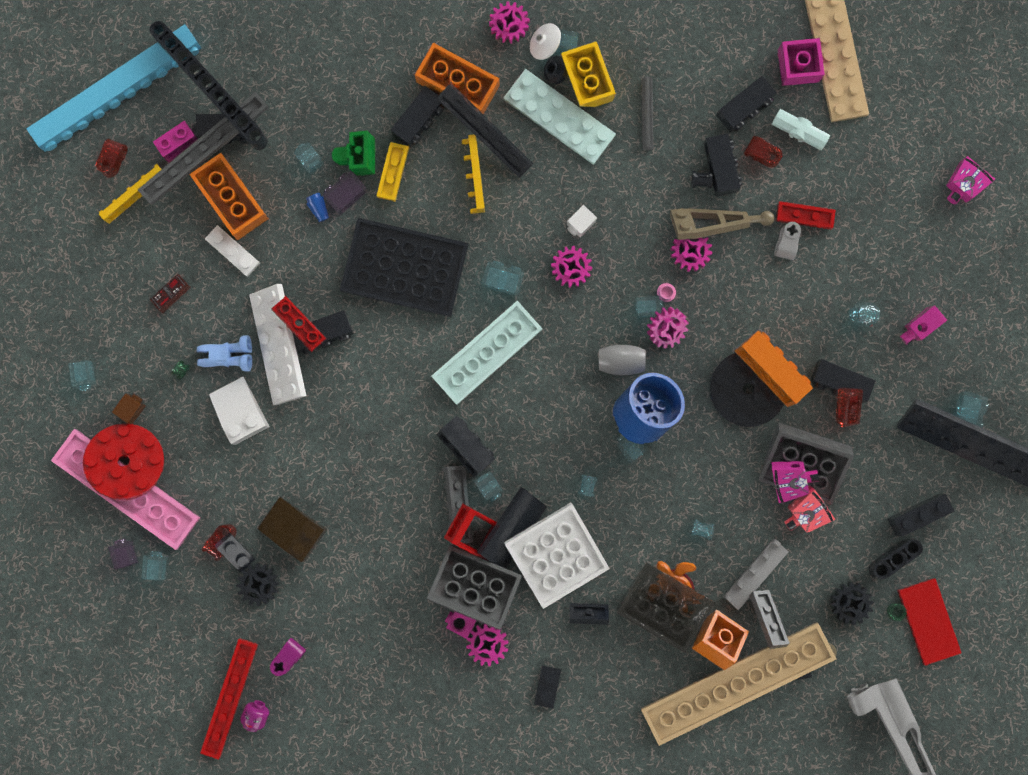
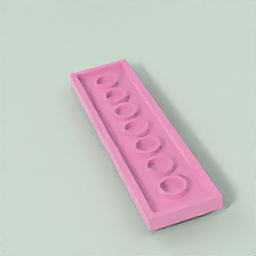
[51,429,200,550]

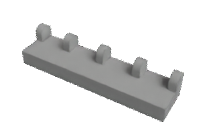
[723,539,789,610]

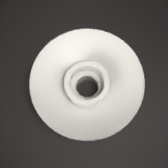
[530,23,561,60]

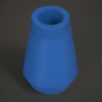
[306,193,329,222]

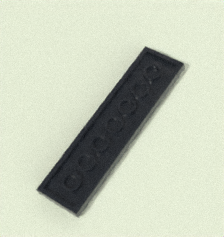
[897,399,1028,487]

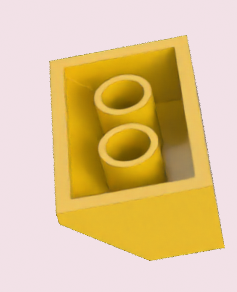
[561,41,616,107]

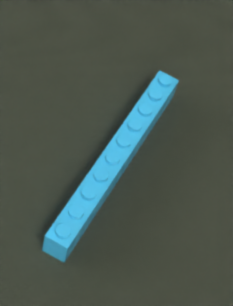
[26,24,202,152]

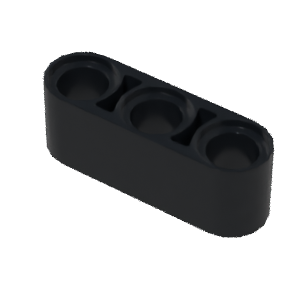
[869,539,923,579]

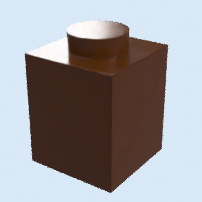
[112,393,146,424]

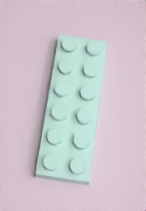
[503,69,616,165]
[431,301,542,405]

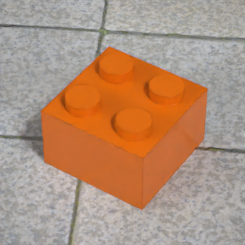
[692,610,749,670]

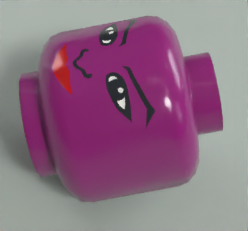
[240,700,269,732]

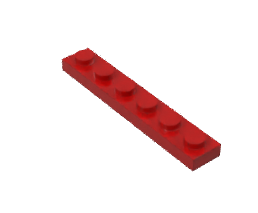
[200,638,258,760]

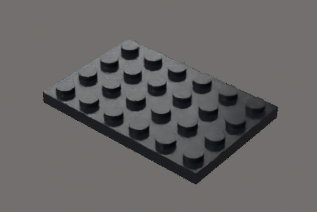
[340,218,469,317]

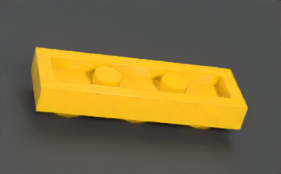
[377,142,409,202]

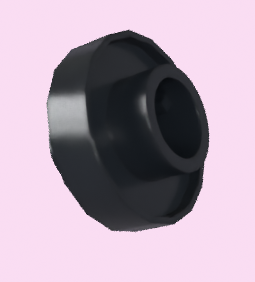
[544,55,568,84]

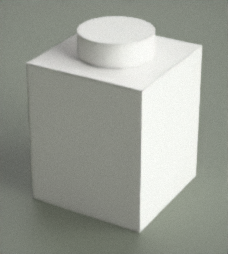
[567,205,597,237]

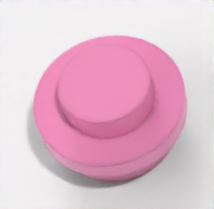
[657,283,676,302]

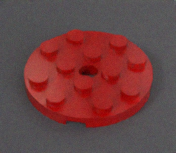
[83,424,164,500]

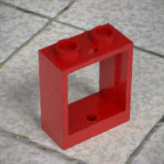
[444,504,497,561]

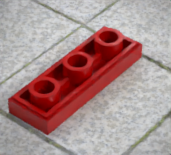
[271,296,326,352]

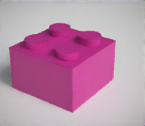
[778,38,825,86]

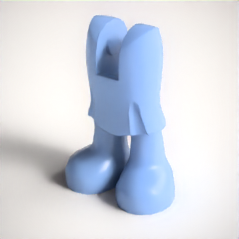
[197,335,252,371]

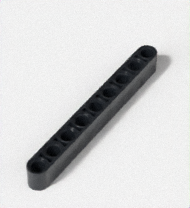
[150,21,268,150]

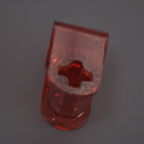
[744,136,783,168]
[96,139,128,178]
[201,524,236,562]

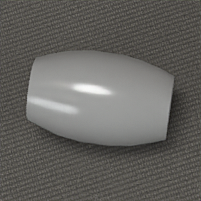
[599,345,646,375]

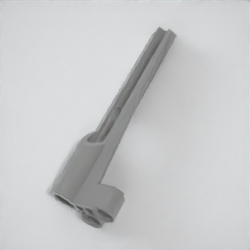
[846,679,936,775]

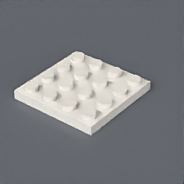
[504,503,610,609]

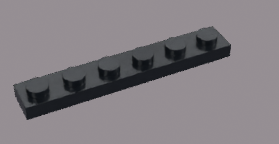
[437,83,533,178]

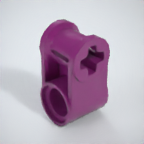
[270,638,306,676]

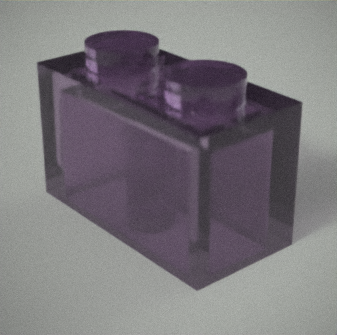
[322,171,368,216]

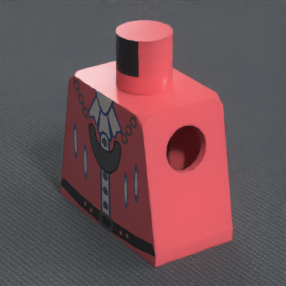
[784,486,835,533]

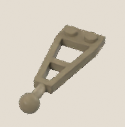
[670,208,774,240]

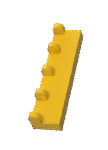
[462,134,485,214]
[99,163,162,224]

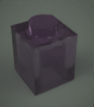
[108,538,139,570]

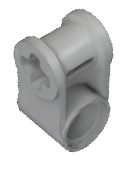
[774,222,801,260]

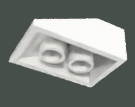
[209,377,270,445]

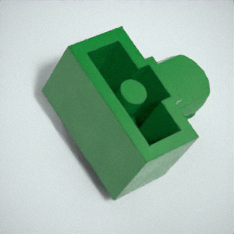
[332,131,375,176]

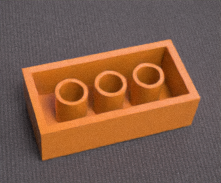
[415,43,500,114]
[189,153,269,240]
[735,330,813,407]

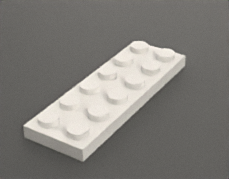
[249,284,306,405]

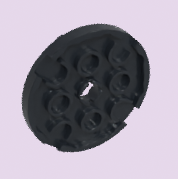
[710,353,784,427]

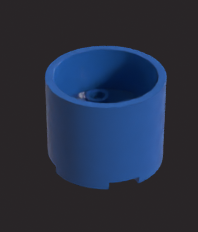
[613,373,685,444]

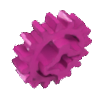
[489,1,530,44]
[670,237,712,272]
[551,246,592,288]
[647,307,689,349]
[466,624,509,666]

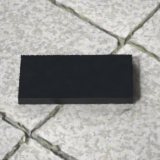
[477,487,547,569]

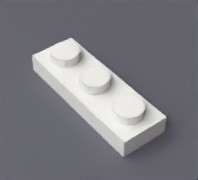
[205,225,260,277]

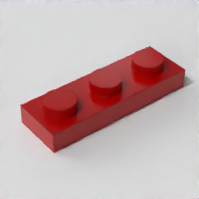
[776,201,836,230]

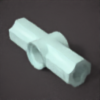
[772,109,830,150]

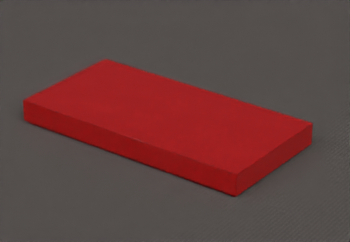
[897,578,962,665]

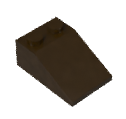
[258,497,327,562]

